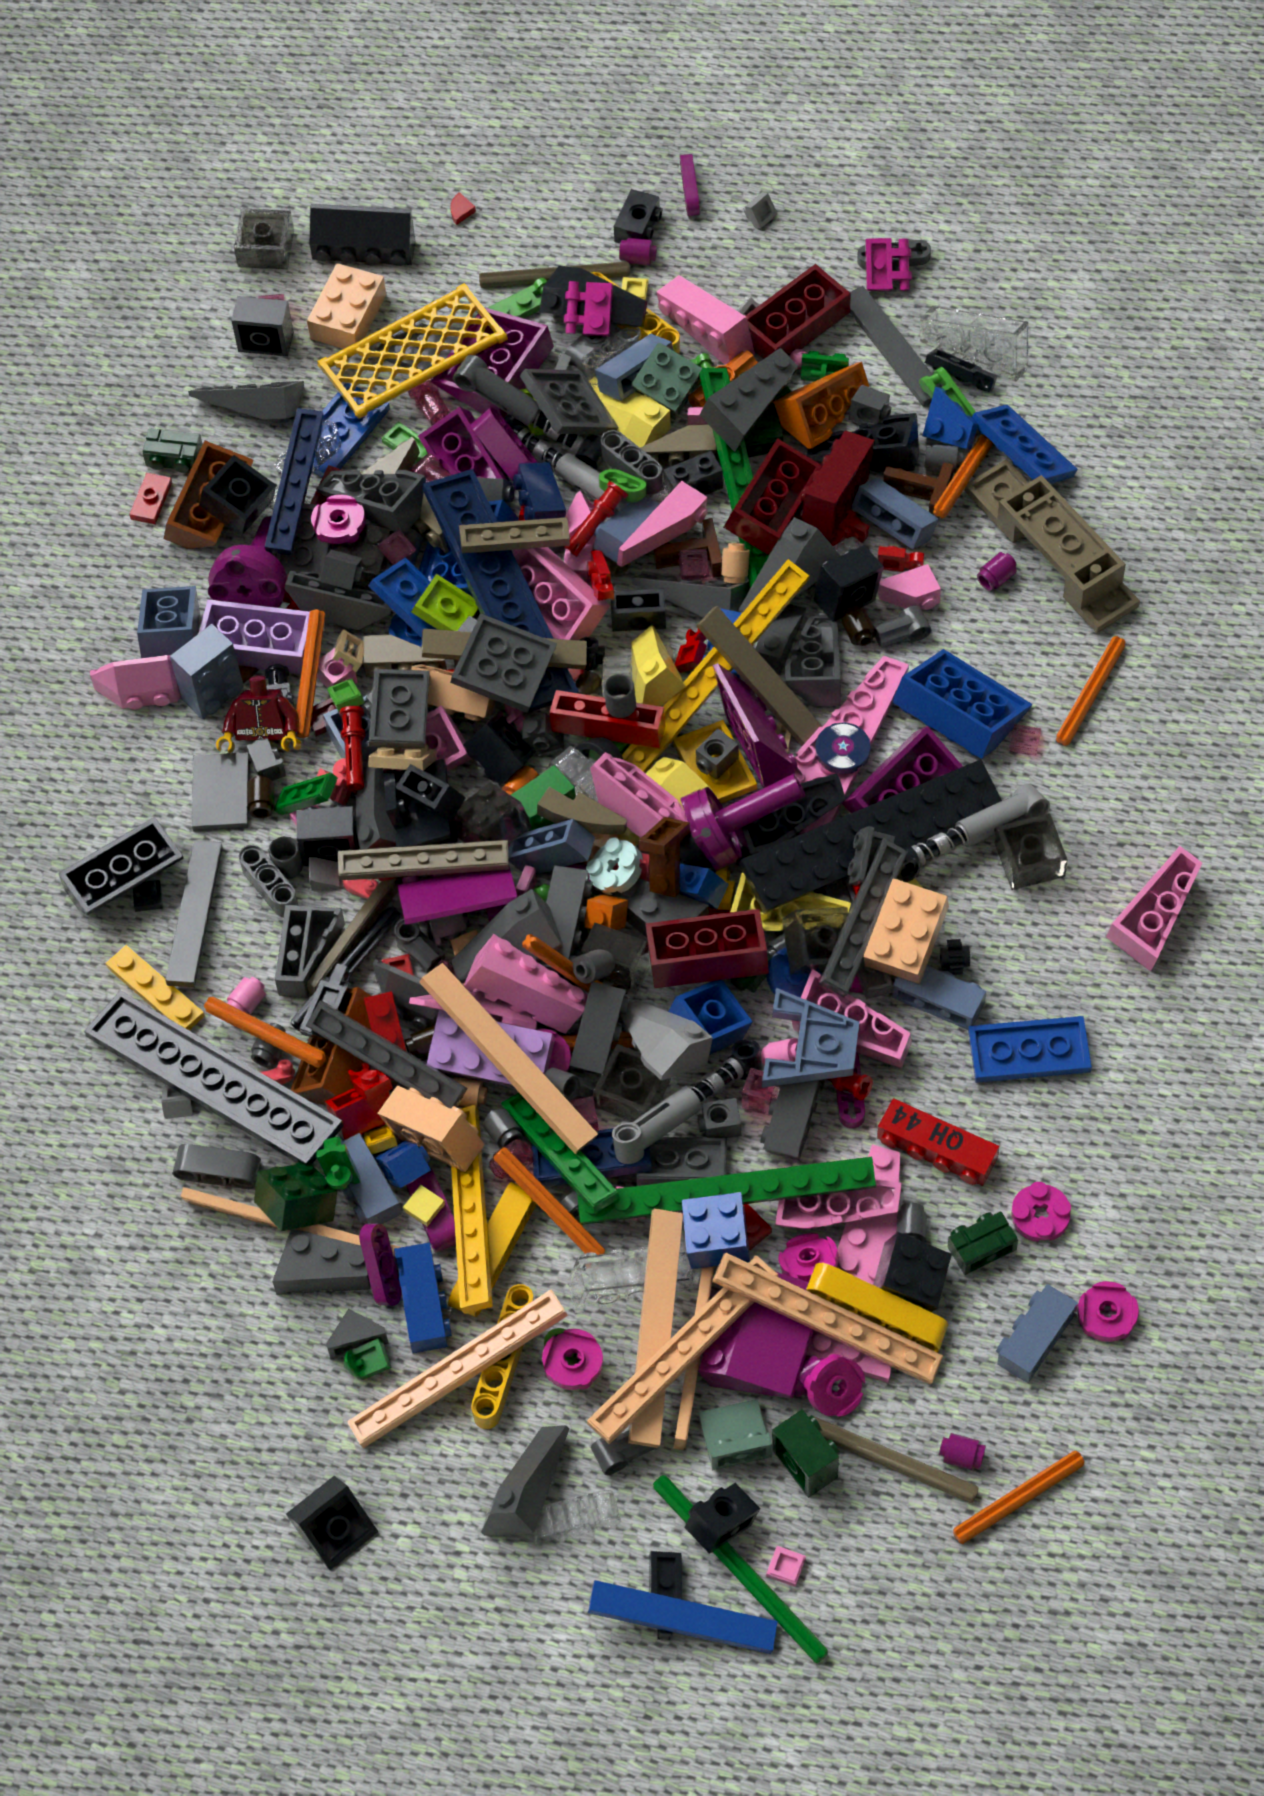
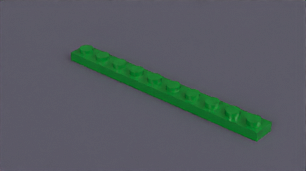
[699,368,771,589]
[577,1156,876,1225]

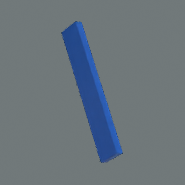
[587,1580,778,1654]

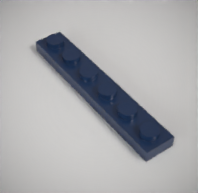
[265,408,324,555]

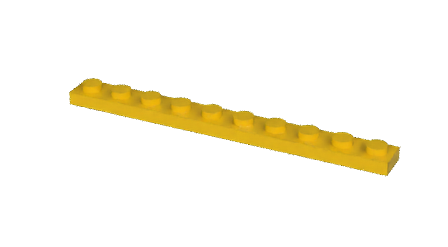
[622,559,810,773]

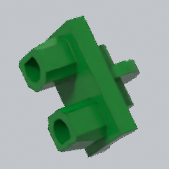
[801,351,849,381]
[316,1137,361,1190]

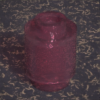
[489,1139,533,1179]

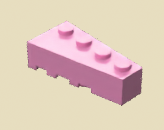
[464,934,588,1034]
[792,969,912,1069]

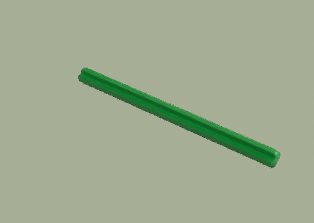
[653,1475,828,1663]

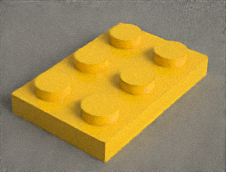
[673,720,757,803]

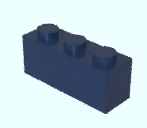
[513,462,566,520]

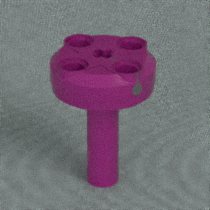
[208,516,287,608]
[680,774,805,871]

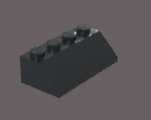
[309,204,416,266]
[58,817,184,916]

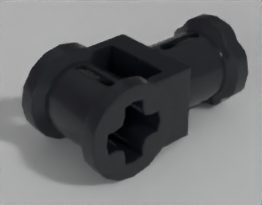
[265,664,294,707]

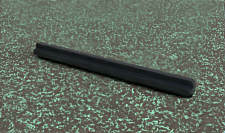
[291,906,401,1031]

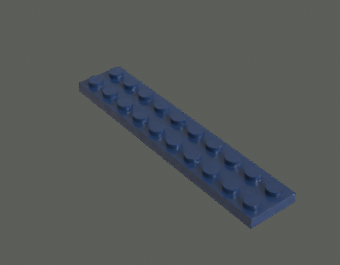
[422,469,579,713]

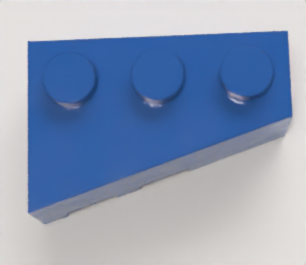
[394,1242,452,1354]

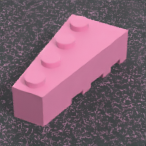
[656,275,755,365]
[1106,846,1202,971]

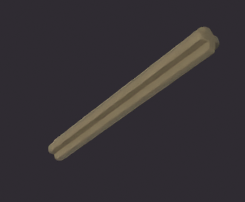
[479,261,630,288]
[814,1416,979,1503]

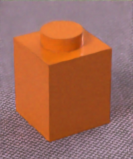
[585,894,628,933]

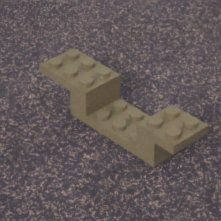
[964,459,1140,633]

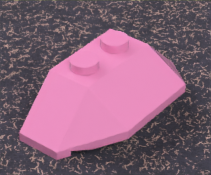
[90,655,181,710]
[590,752,688,838]

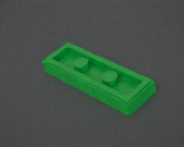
[274,773,338,815]

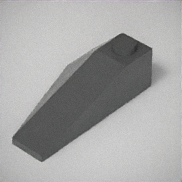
[785,615,841,707]

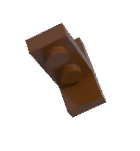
[883,462,954,521]
[654,518,723,578]
[639,817,690,897]

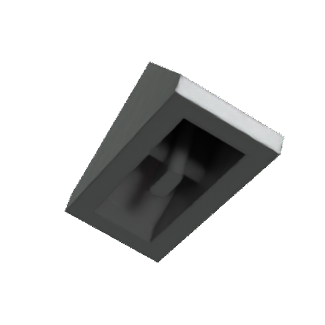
[326,1308,389,1359]

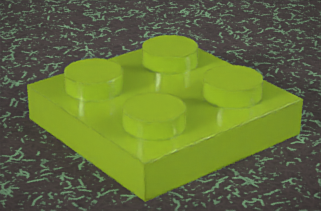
[411,574,478,631]

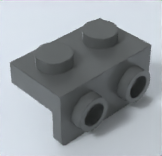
[848,826,895,887]

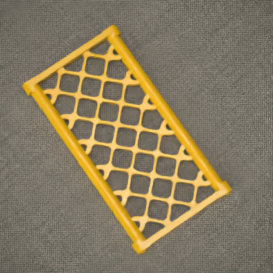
[317,283,508,419]

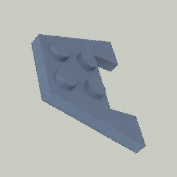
[762,988,860,1088]

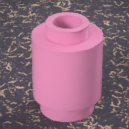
[227,977,266,1015]
[761,1038,798,1066]

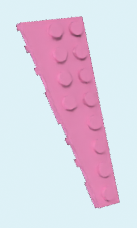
[794,656,909,835]
[805,1144,900,1383]

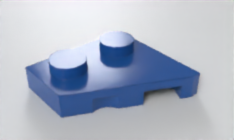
[922,387,978,450]

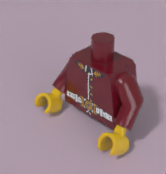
[216,676,302,753]

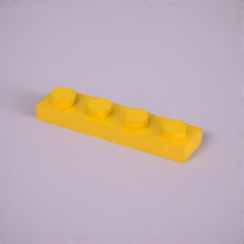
[106,945,205,1030]

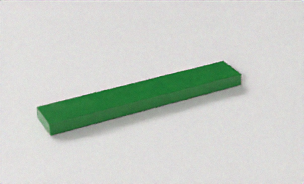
[501,1093,620,1213]

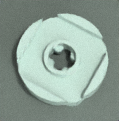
[586,837,643,895]

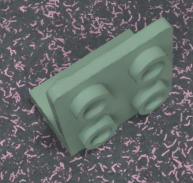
[632,343,702,420]
[699,1399,772,1471]

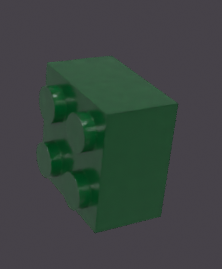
[254,1162,338,1231]
[772,1409,840,1498]

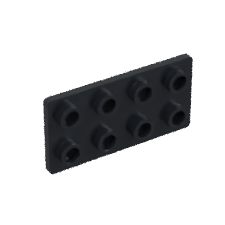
[384,759,451,847]

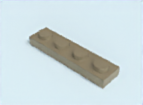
[459,517,570,553]

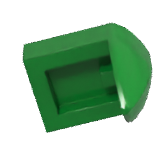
[344,1338,392,1380]

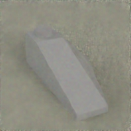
[619,1000,713,1080]

